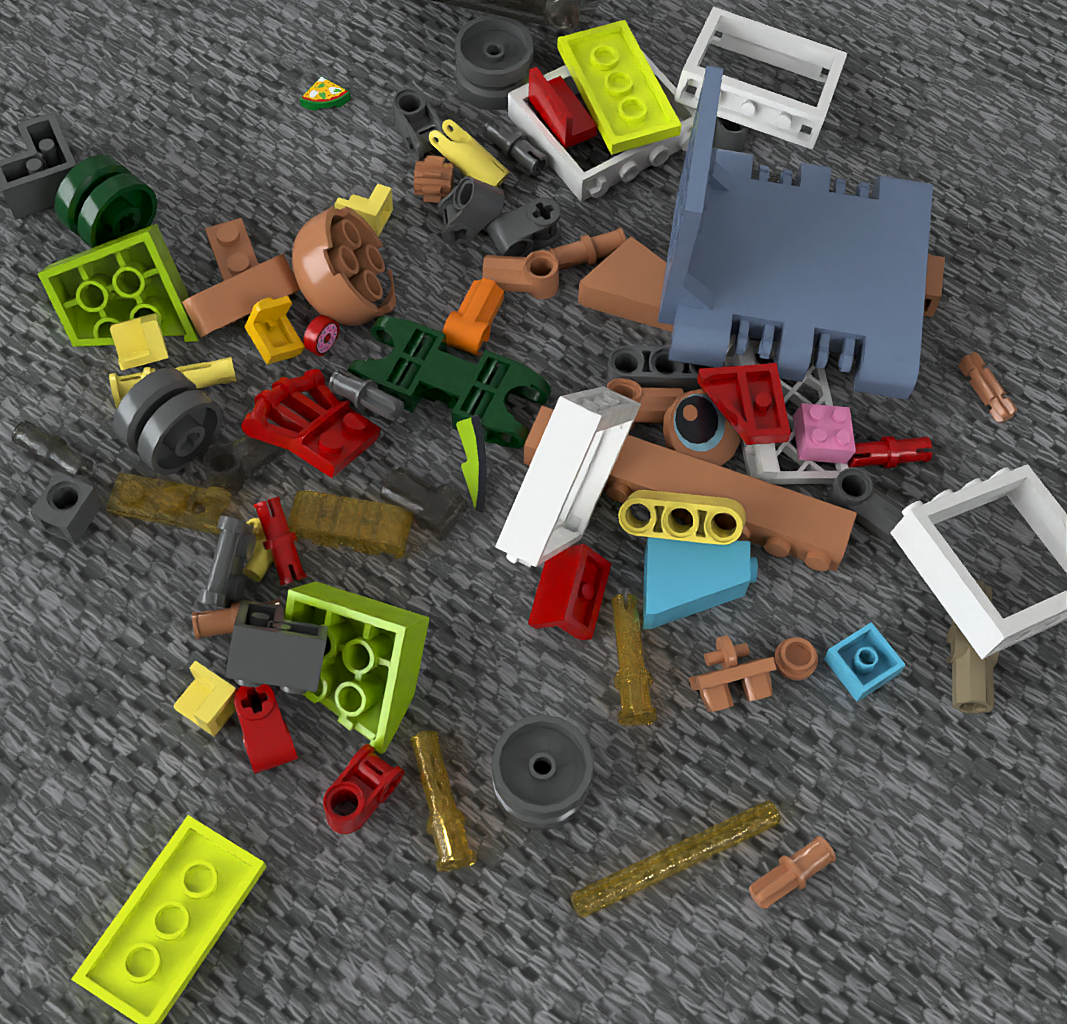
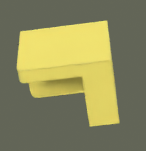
[334,183,393,237]
[110,313,168,370]
[174,661,237,737]

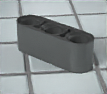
[606,345,725,393]

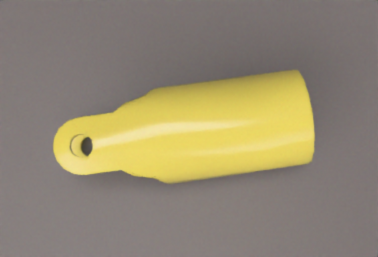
[429,119,510,187]

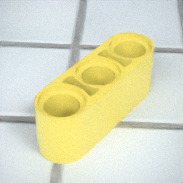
[618,490,746,545]

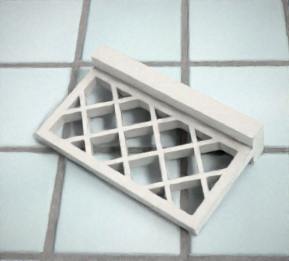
[724,335,848,484]

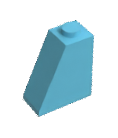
[643,537,758,629]

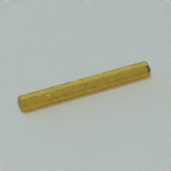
[570,800,781,918]

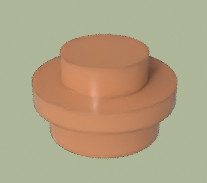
[774,637,818,680]

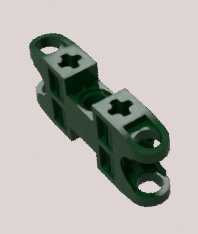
[347,316,552,449]

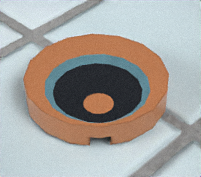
[663,388,740,466]

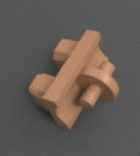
[688,635,777,712]

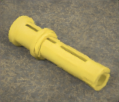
[109,357,237,409]

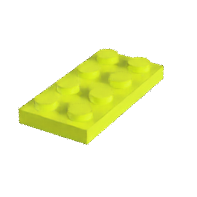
[557,20,682,155]
[71,815,267,1024]

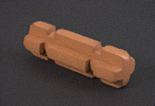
[959,352,1017,423]

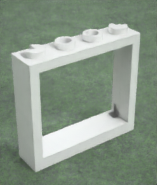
[673,7,847,150]
[508,51,696,202]
[495,386,641,567]
[890,464,1067,659]

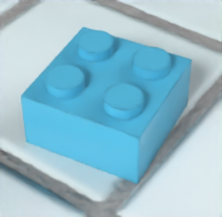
[824,622,905,702]

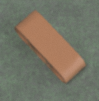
[182,254,300,338]

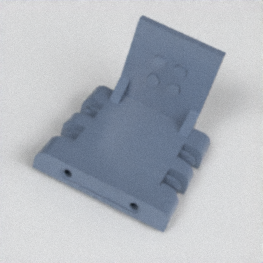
[657,65,933,400]

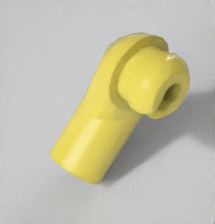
[243,518,273,582]

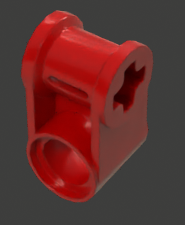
[234,684,298,774]
[323,743,405,834]

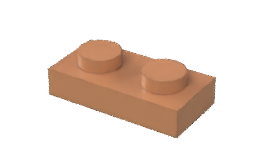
[205,218,259,281]

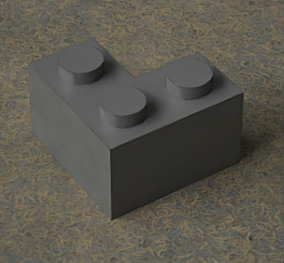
[0,112,76,220]
[225,599,328,694]

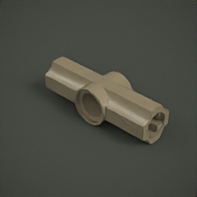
[947,580,999,714]

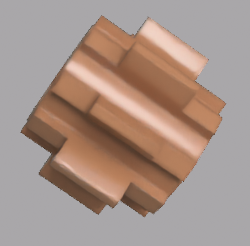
[414,156,454,203]

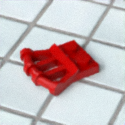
[241,368,381,478]

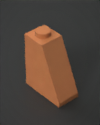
[578,236,673,332]

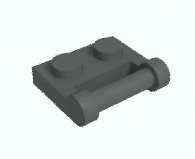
[197,515,256,608]

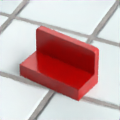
[528,67,598,149]
[528,544,612,640]

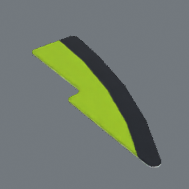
[456,415,487,513]

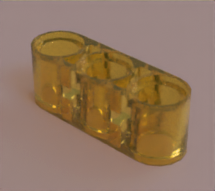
[287,490,413,559]

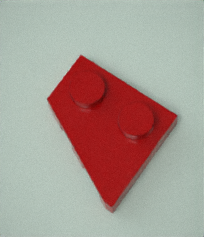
[697,363,791,445]

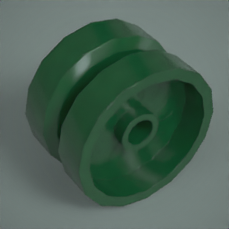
[54,154,158,248]

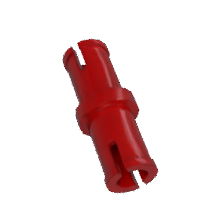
[847,436,932,469]
[253,496,307,585]

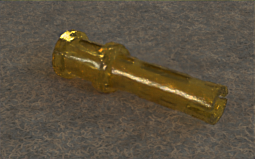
[611,593,658,726]
[410,731,477,872]

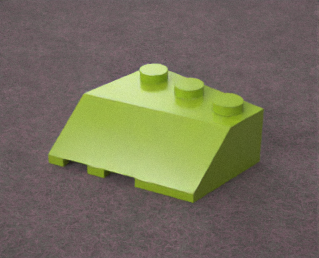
[37,224,199,347]
[284,581,430,754]

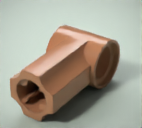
[482,250,559,299]
[606,378,683,430]

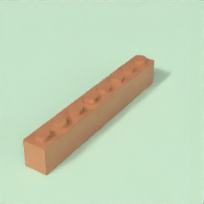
[524,406,857,571]

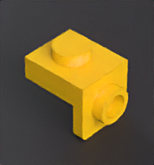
[245,296,305,365]

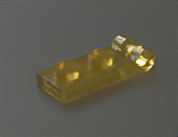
[106,472,232,534]

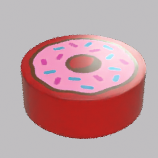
[303,315,339,356]

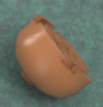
[292,206,396,326]

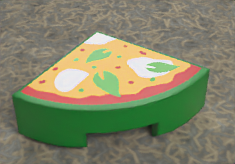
[299,76,351,110]

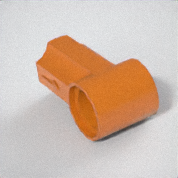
[442,277,504,357]

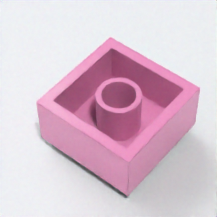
[793,403,856,464]

